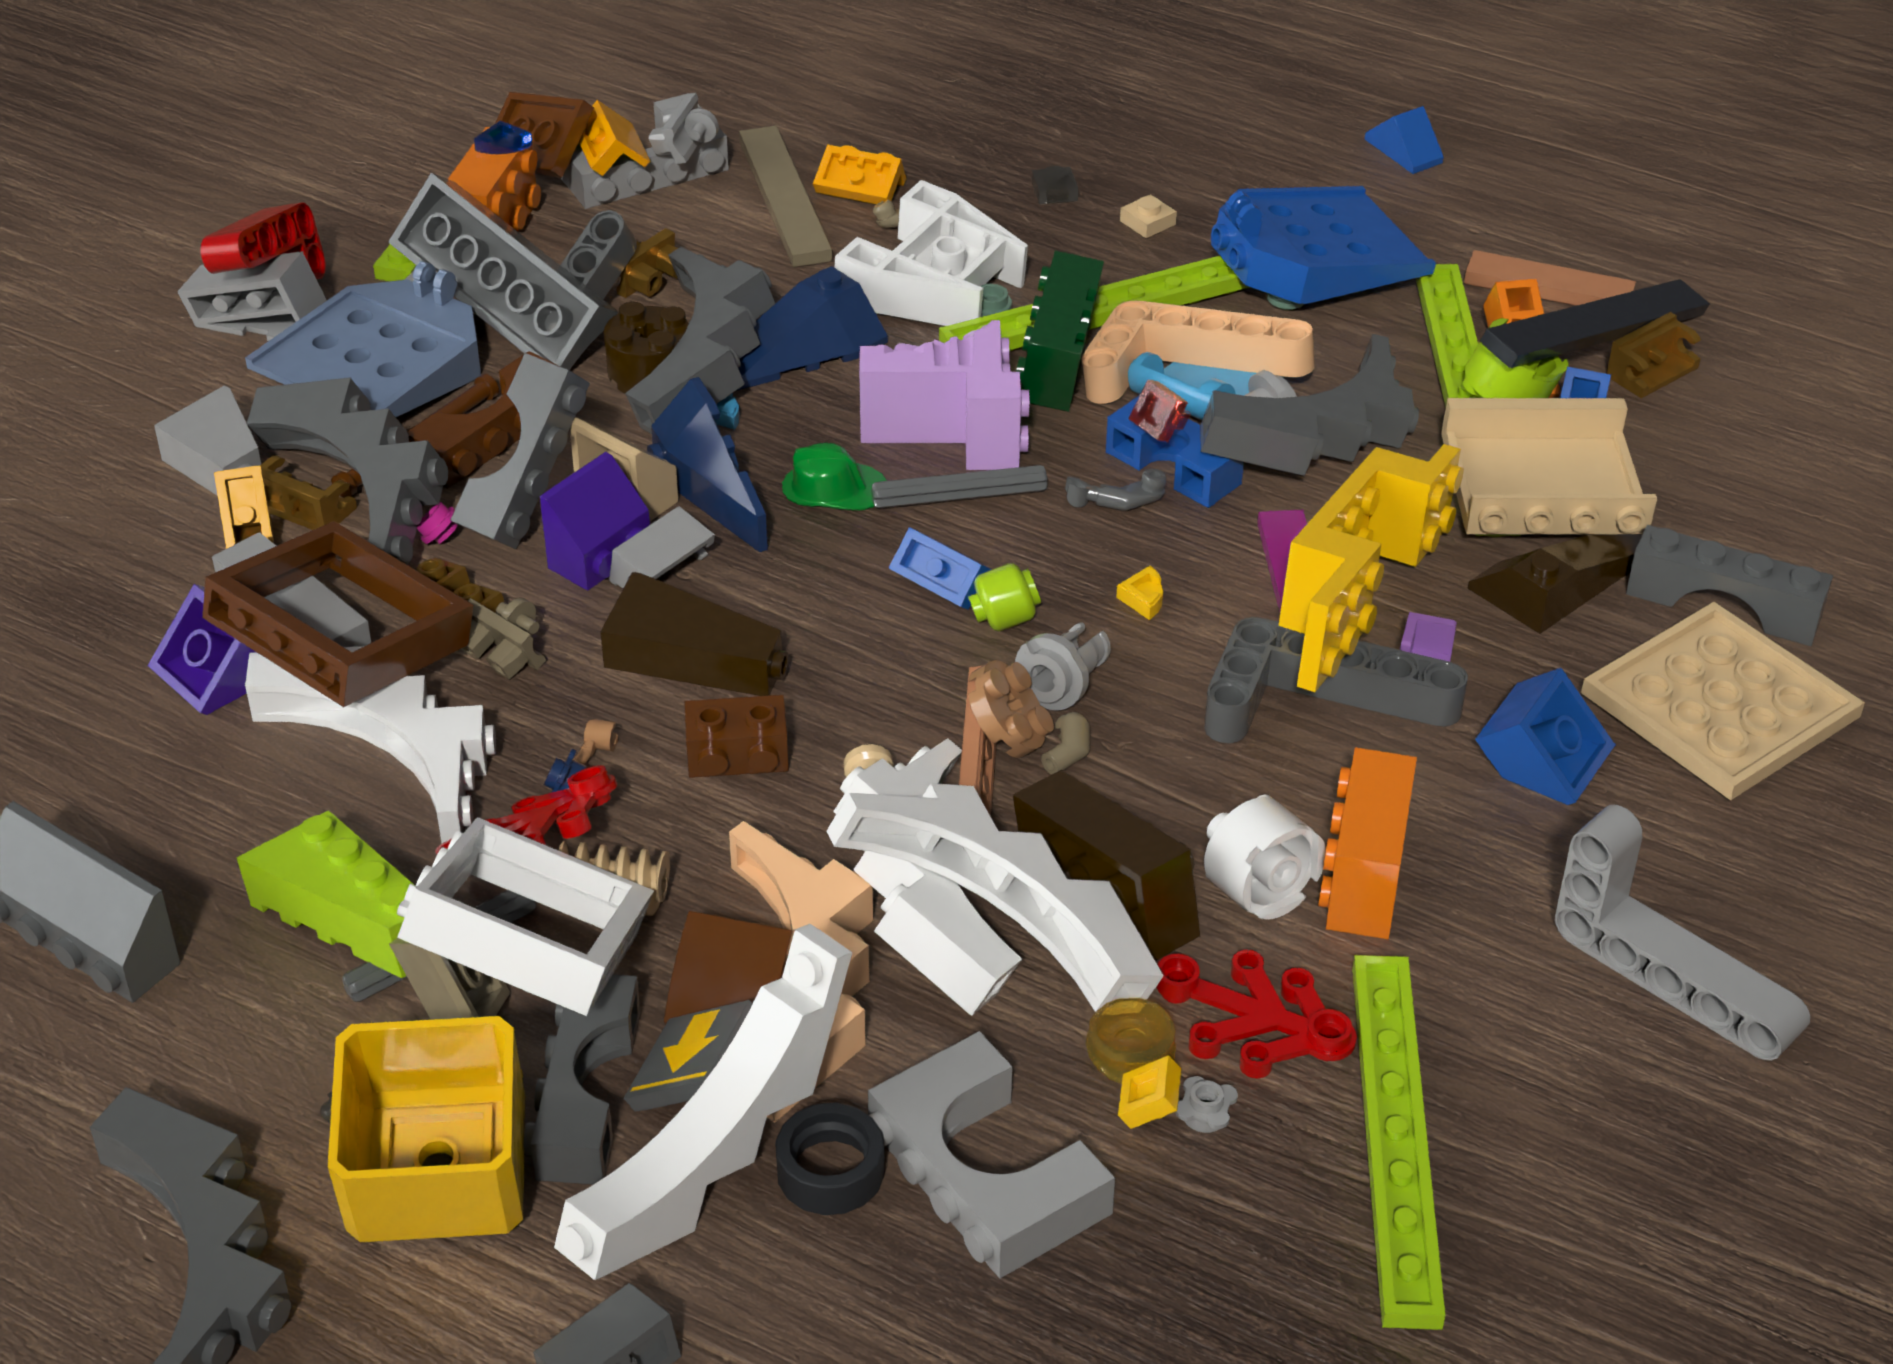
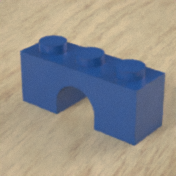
[1106,394,1244,508]

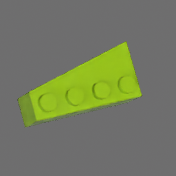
[236,810,414,978]

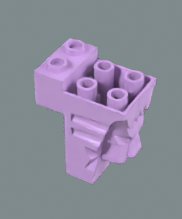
[859,320,1029,470]

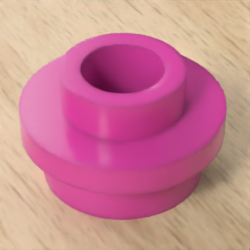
[417,502,458,544]

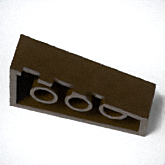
[1013,770,1200,961]

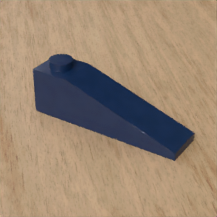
[736,266,888,391]
[647,377,768,552]

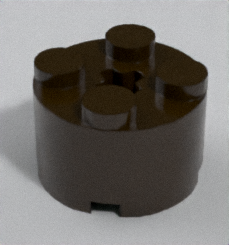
[604,301,689,394]

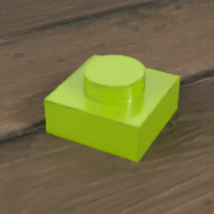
[373,244,416,281]

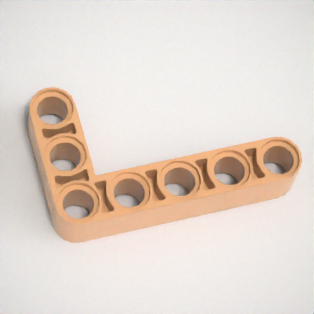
[1081,301,1315,404]

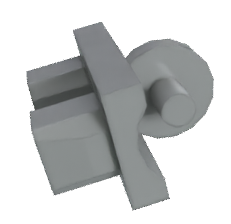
[649,93,719,164]

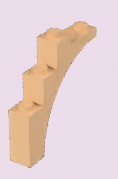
[729,821,873,1123]

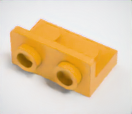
[813,144,906,204]

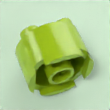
[1462,318,1568,398]

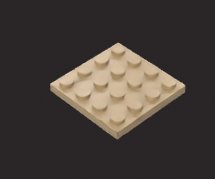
[1581,602,1865,800]

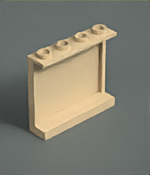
[1441,398,1657,534]

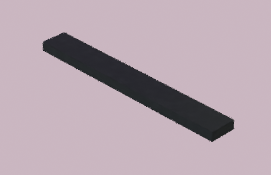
[1480,279,1710,368]

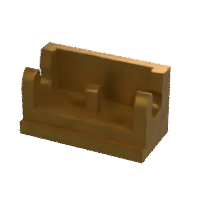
[1607,312,1701,399]
[261,456,357,530]

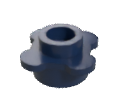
[544,748,586,793]

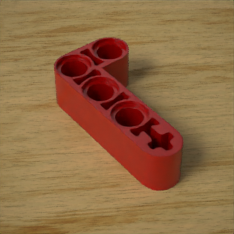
[200,202,326,280]

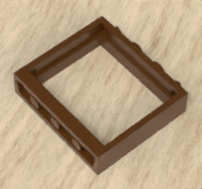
[202,521,474,707]

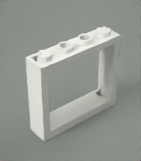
[397,817,654,1016]

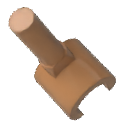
[573,719,618,765]

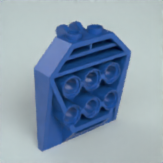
[1211,186,1436,304]

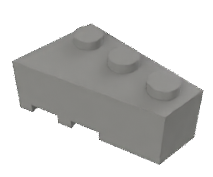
[177,251,327,341]

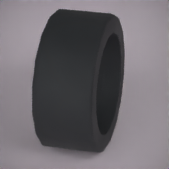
[775,1103,885,1215]

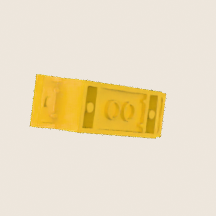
[1278,444,1464,692]

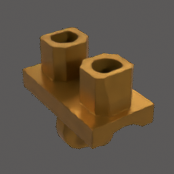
[617,228,678,298]

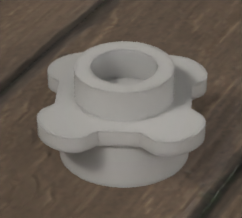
[1175,1076,1238,1133]

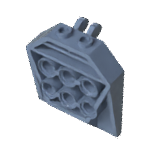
[245,261,481,417]

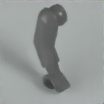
[1065,469,1167,511]

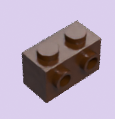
[684,695,789,778]

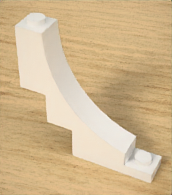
[554,924,853,1280]

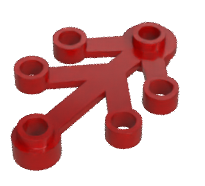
[435,765,618,855]
[1156,949,1357,1079]

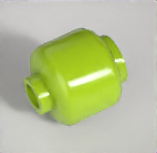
[968,563,1041,632]

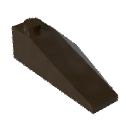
[1468,534,1641,634]

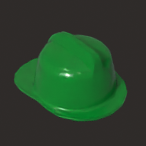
[782,442,887,510]

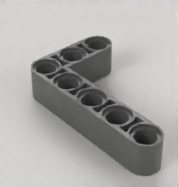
[560,210,637,299]
[1204,617,1468,743]

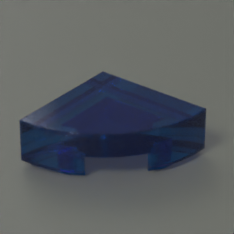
[474,121,532,154]

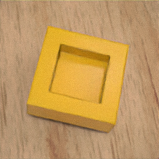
[1118,1055,1181,1129]

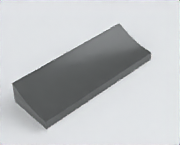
[388,173,619,370]

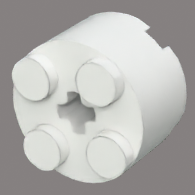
[1204,794,1326,920]

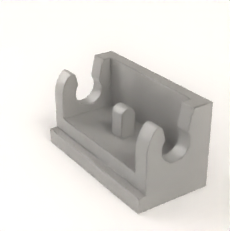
[609,506,715,588]

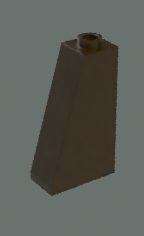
[600,572,788,696]

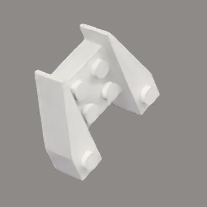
[834,180,1028,326]

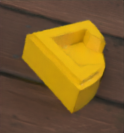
[1116,566,1163,620]

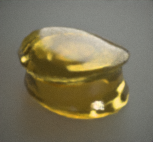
[1085,998,1176,1084]

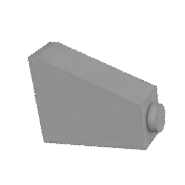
[154,385,261,496]

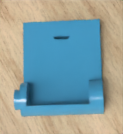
[1128,352,1284,420]

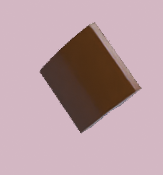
[664,911,794,1025]

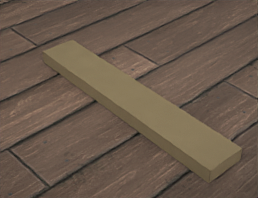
[739,126,832,267]

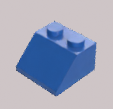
[1475,668,1615,805]

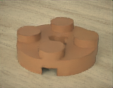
[968,660,1054,758]

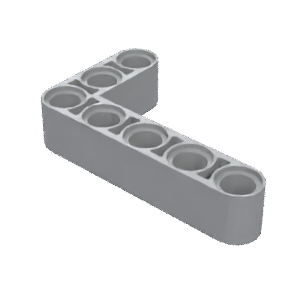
[1555,805,1810,1061]

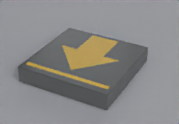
[624,1000,753,1112]

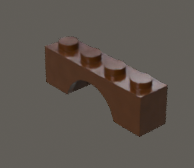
[407,351,558,489]

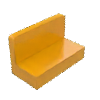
[579,100,651,176]

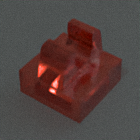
[1128,380,1191,442]

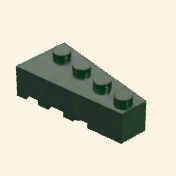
[1016,250,1104,412]

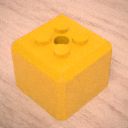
[328,1016,525,1242]

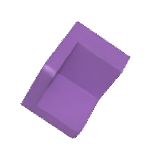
[1400,612,1457,662]

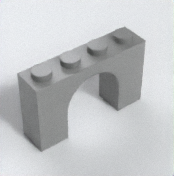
[561,93,729,209]
[868,1031,1115,1279]

